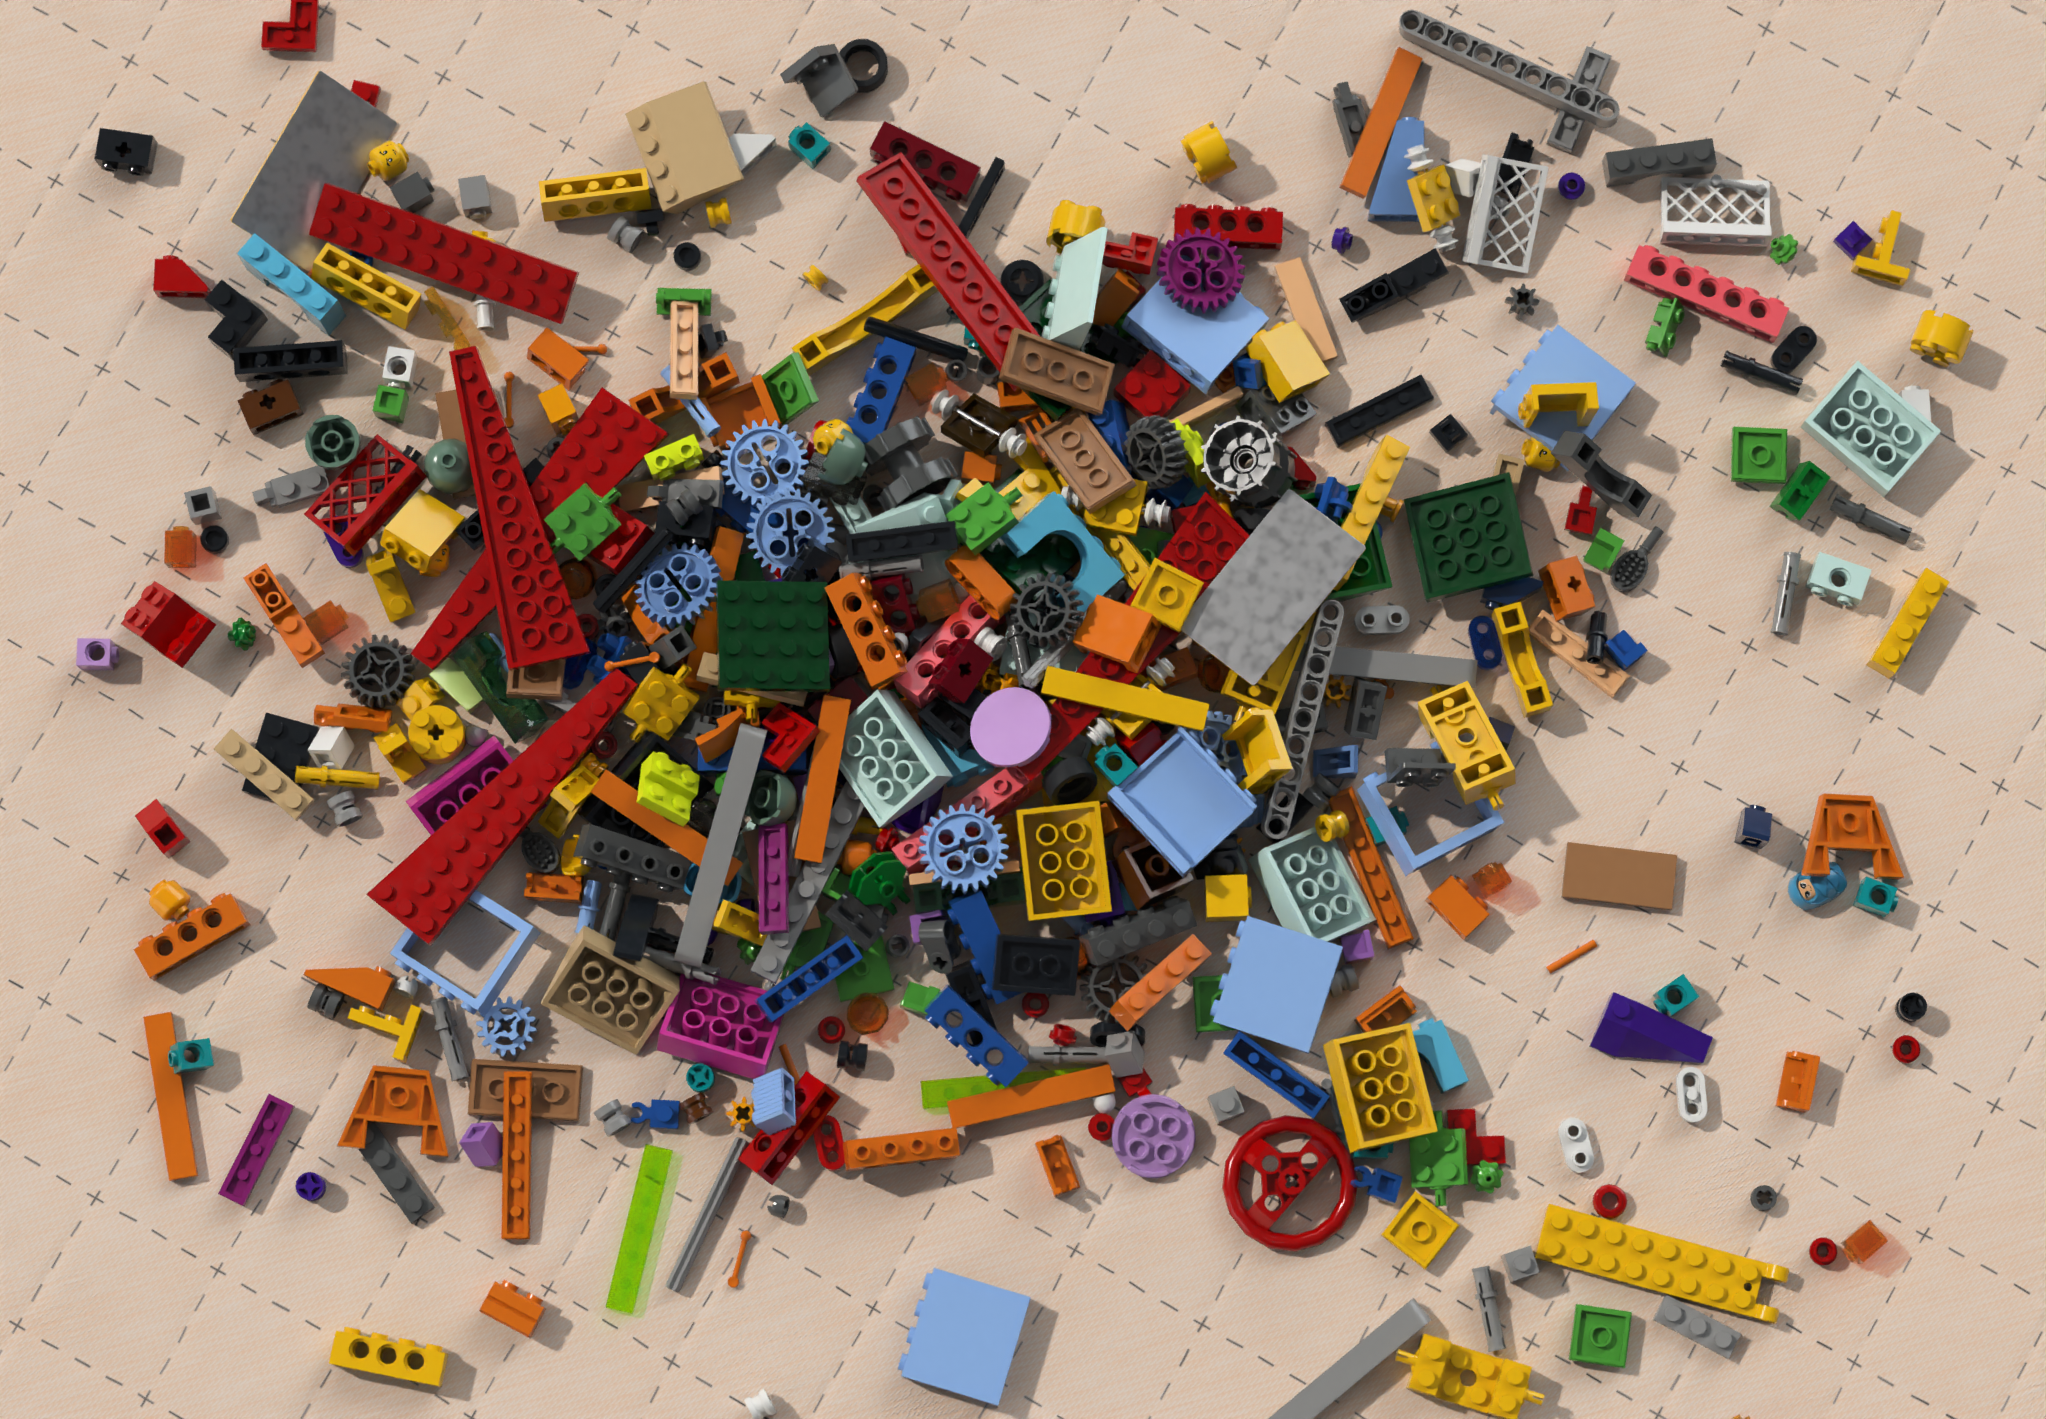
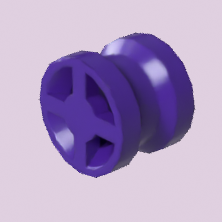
[295,1172,326,1201]

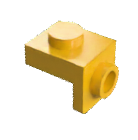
[396,677,445,720]

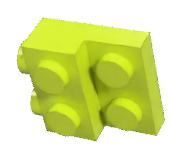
[1170,418,1211,488]
[644,434,704,481]
[637,751,700,826]

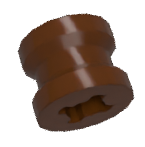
[679,1092,713,1125]

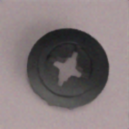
[1001,260,1044,303]

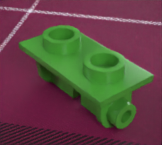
[656,288,712,316]
[1645,298,1685,357]

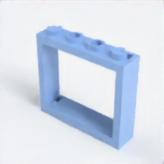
[1357,741,1504,876]
[390,890,540,1016]

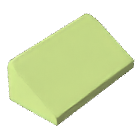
[429,657,489,714]

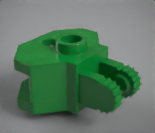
[848,852,911,916]

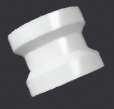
[974,627,1008,662]
[744,1389,777,1419]

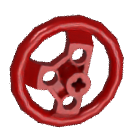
[1222,1115,1358,1252]

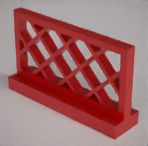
[304,434,427,557]

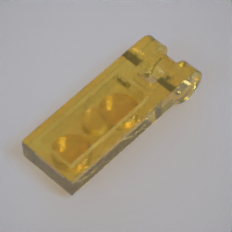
[424,286,471,350]

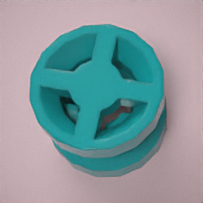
[686,1064,715,1093]

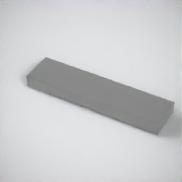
[1546,46,1612,154]

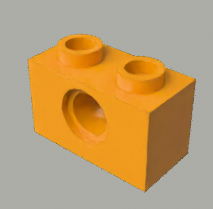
[538,383,579,436]

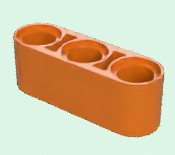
[945,545,1018,620]

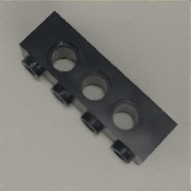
[233,340,348,382]

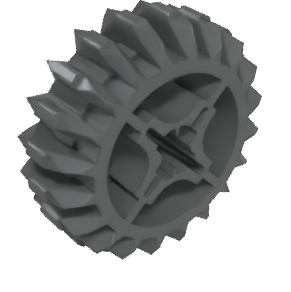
[1124,415,1189,489]
[1010,573,1084,648]
[341,635,416,708]
[1079,954,1148,1024]

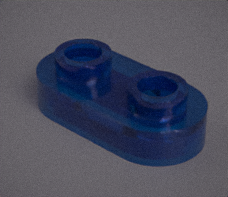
[1468,616,1502,671]
[563,637,597,690]

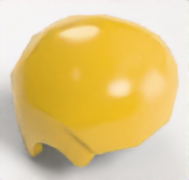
[561,834,592,876]

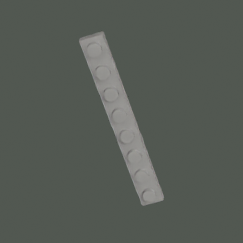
[750,780,865,984]

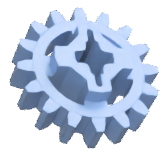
[476,996,537,1057]

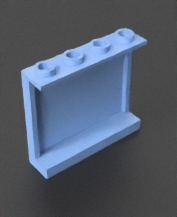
[1122,255,1269,394]
[1490,325,1636,471]
[1108,726,1257,878]
[1210,916,1343,1054]
[898,1268,1031,1406]

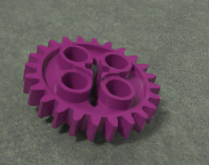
[1156,228,1245,314]

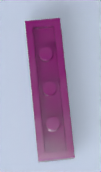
[759,823,789,935]
[218,1094,295,1207]

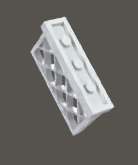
[1462,154,1549,273]
[1660,177,1772,247]

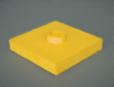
[1130,558,1204,633]
[1381,1191,1459,1270]

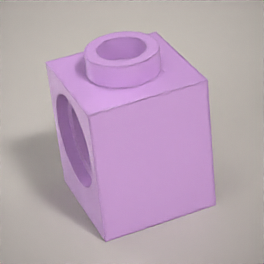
[76,638,119,670]

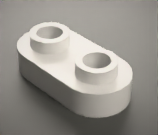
[1354,605,1410,635]
[1676,1067,1707,1123]
[1558,1118,1594,1173]

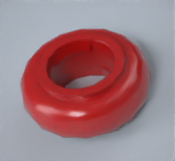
[1592,1184,1627,1219]

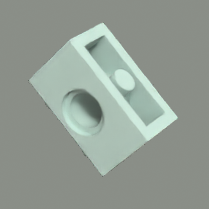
[1806,552,1872,606]

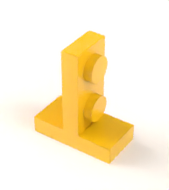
[1851,210,1910,286]
[366,549,416,622]
[373,723,427,784]
[538,765,599,839]
[712,900,767,946]
[348,1005,425,1063]

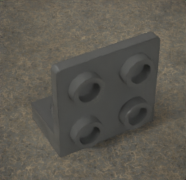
[780,44,858,117]
[1235,384,1316,437]
[1385,748,1456,787]

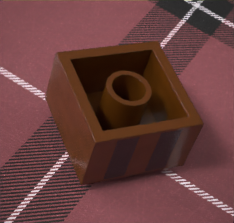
[1112,840,1194,910]

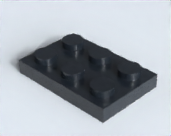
[242,712,320,800]
[992,934,1080,996]

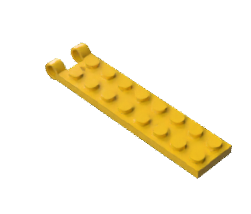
[1534,1204,1790,1324]

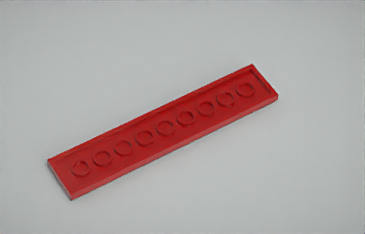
[856,152,1041,392]
[308,183,579,324]

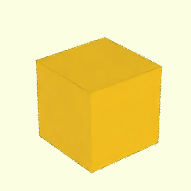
[1204,874,1252,922]

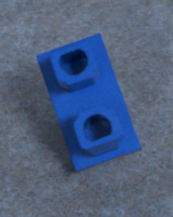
[1314,477,1353,524]
[586,633,632,684]

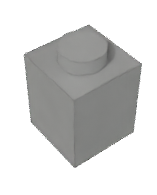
[458,175,492,219]
[184,486,222,525]
[1105,1031,1144,1078]
[1207,1086,1245,1125]
[1501,1246,1540,1283]

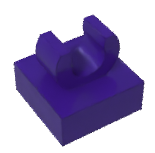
[1833,221,1873,260]

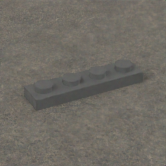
[359,1122,435,1224]

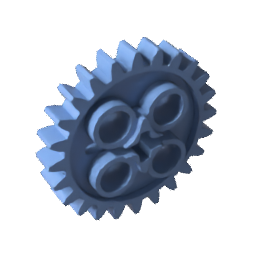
[634,543,723,629]

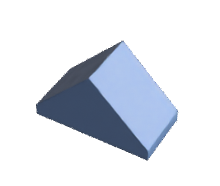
[1313,745,1358,778]

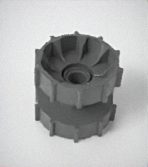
[1201,415,1297,508]
[863,416,959,512]

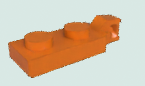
[314,703,393,733]

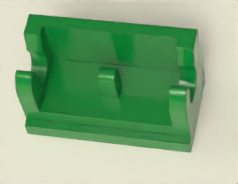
[1770,461,1831,521]

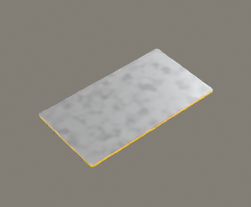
[230,71,397,272]
[1181,489,1366,686]

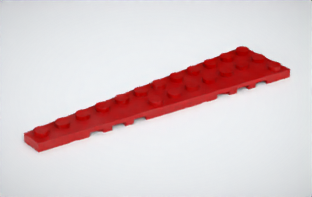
[449,346,590,670]
[410,387,669,670]
[1014,492,1250,782]
[366,668,639,946]

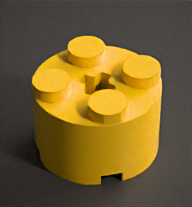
[1181,121,1237,184]
[1046,200,1106,255]
[1910,310,1974,367]
[408,705,466,765]

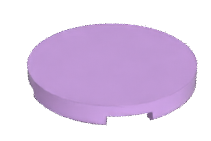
[970,687,1052,767]
[1112,1094,1196,1178]

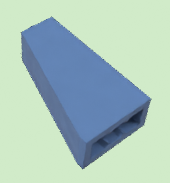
[1368,117,1424,222]

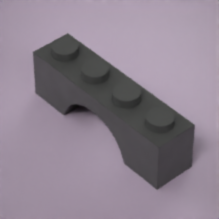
[1602,138,1717,187]
[1551,431,1652,518]

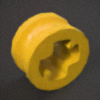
[802,265,829,291]

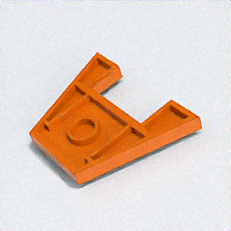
[1801,794,1904,880]
[336,1065,448,1157]

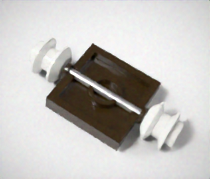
[931,389,1027,458]

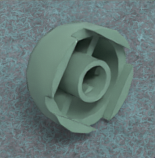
[305,415,360,470]
[817,428,868,485]
[424,439,474,494]
[744,770,797,826]

